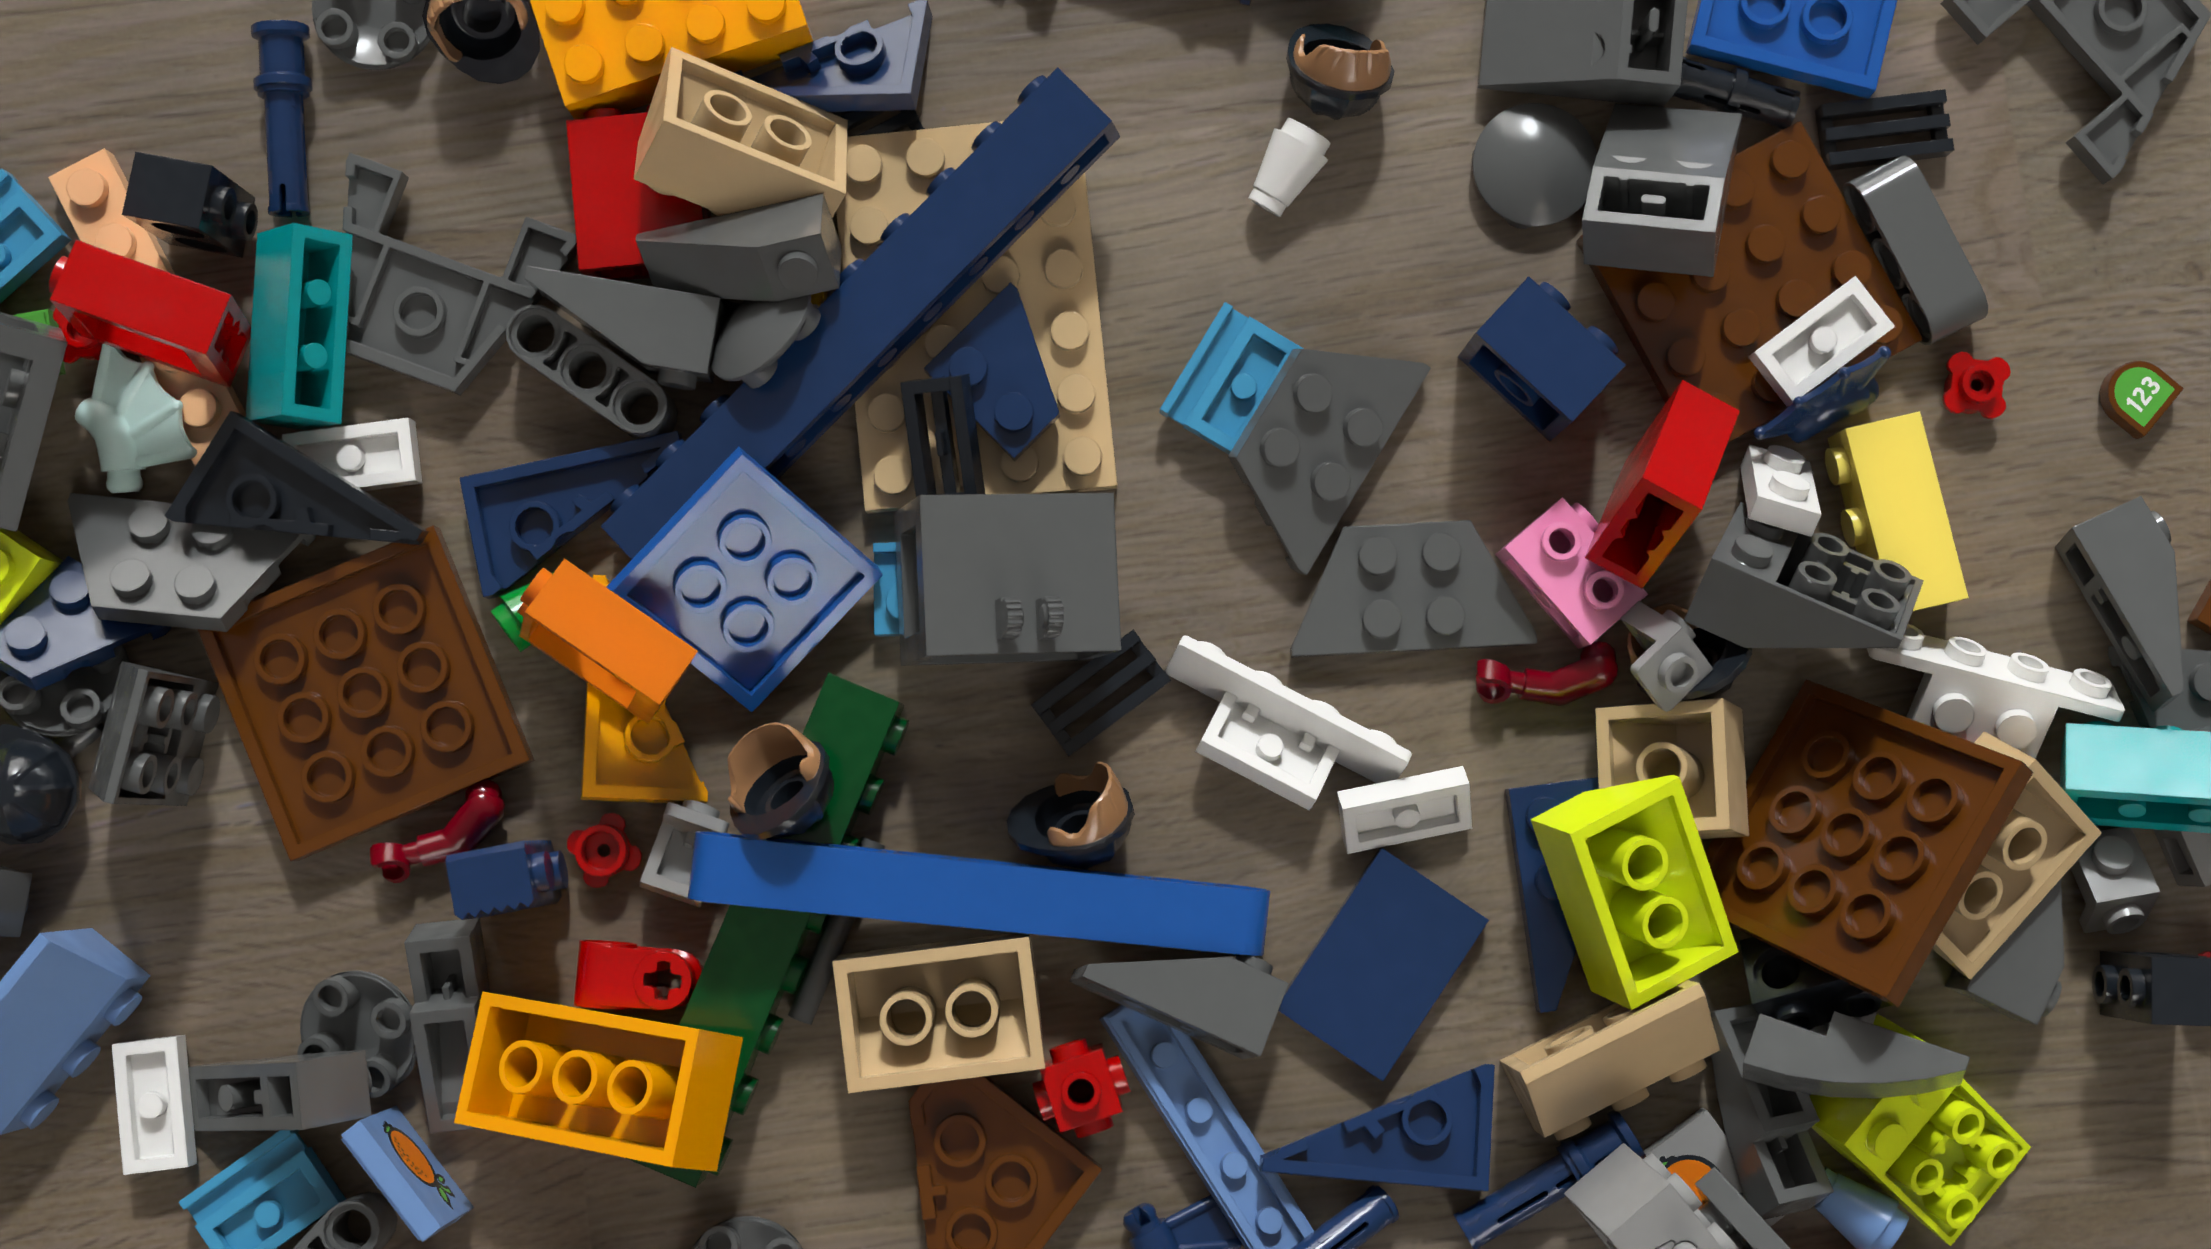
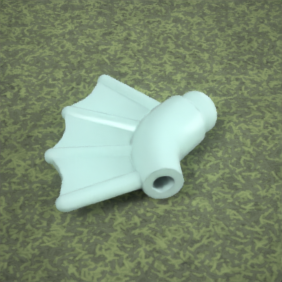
[75,344,197,493]

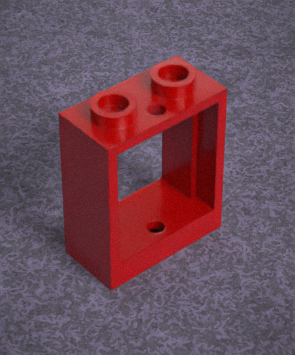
[49,240,251,388]

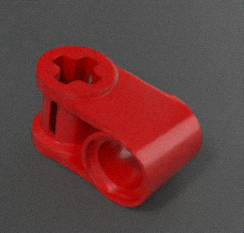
[574,940,703,1010]

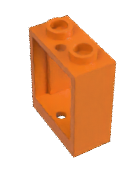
[517,558,698,724]

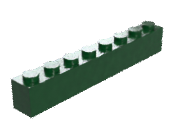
[626,672,909,1188]

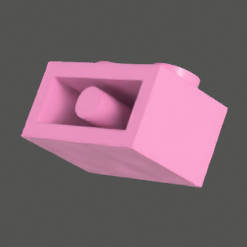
[1495,497,1648,649]

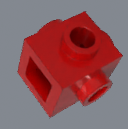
[1032,1038,1131,1138]

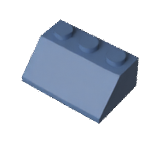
[0,928,151,1135]

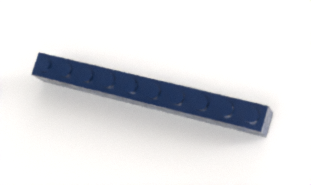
[601,67,1120,559]

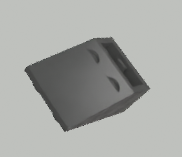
[1478,0,1688,107]
[1582,103,1742,277]
[1684,502,1924,648]
[88,661,220,806]

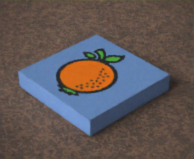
[341,1106,474,1242]

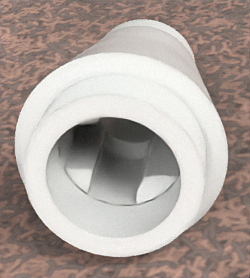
[1248,118,1331,217]

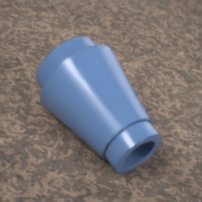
[1814,1167,1909,1249]

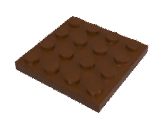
[1576,121,1923,443]
[198,525,535,861]
[1705,679,2033,1007]

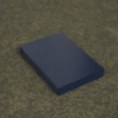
[1278,848,1489,1081]

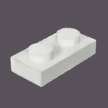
[1748,276,1895,407]
[282,418,422,491]
[1740,444,1821,537]
[1337,766,1472,854]
[112,1035,197,1175]

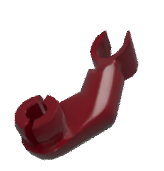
[1476,641,1618,706]
[369,780,505,883]

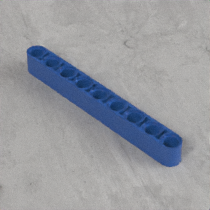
[688,831,1270,956]

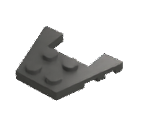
[1940,0,2211,184]
[342,152,577,396]

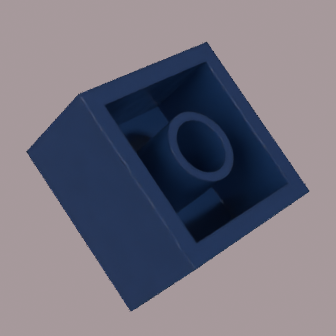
[1458,276,1625,442]

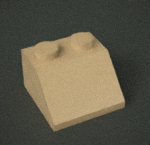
[1595,698,1749,839]

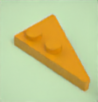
[581,575,708,804]

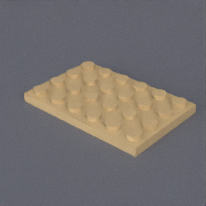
[836,121,1117,514]

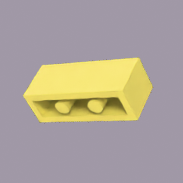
[1825,411,1969,612]

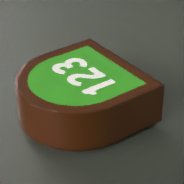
[2100,361,2184,439]

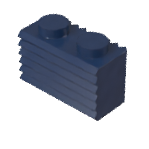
[446,840,569,920]

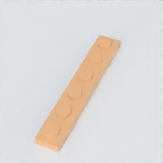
[48,148,246,466]

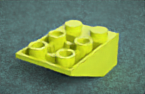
[1810,1014,2031,1246]

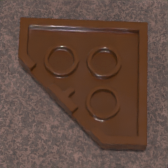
[908,1076,1102,1249]

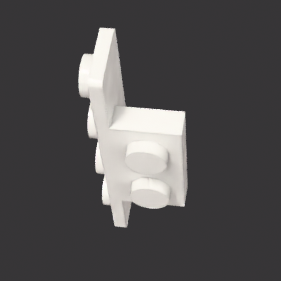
[1867,624,2125,758]
[1165,636,1412,811]

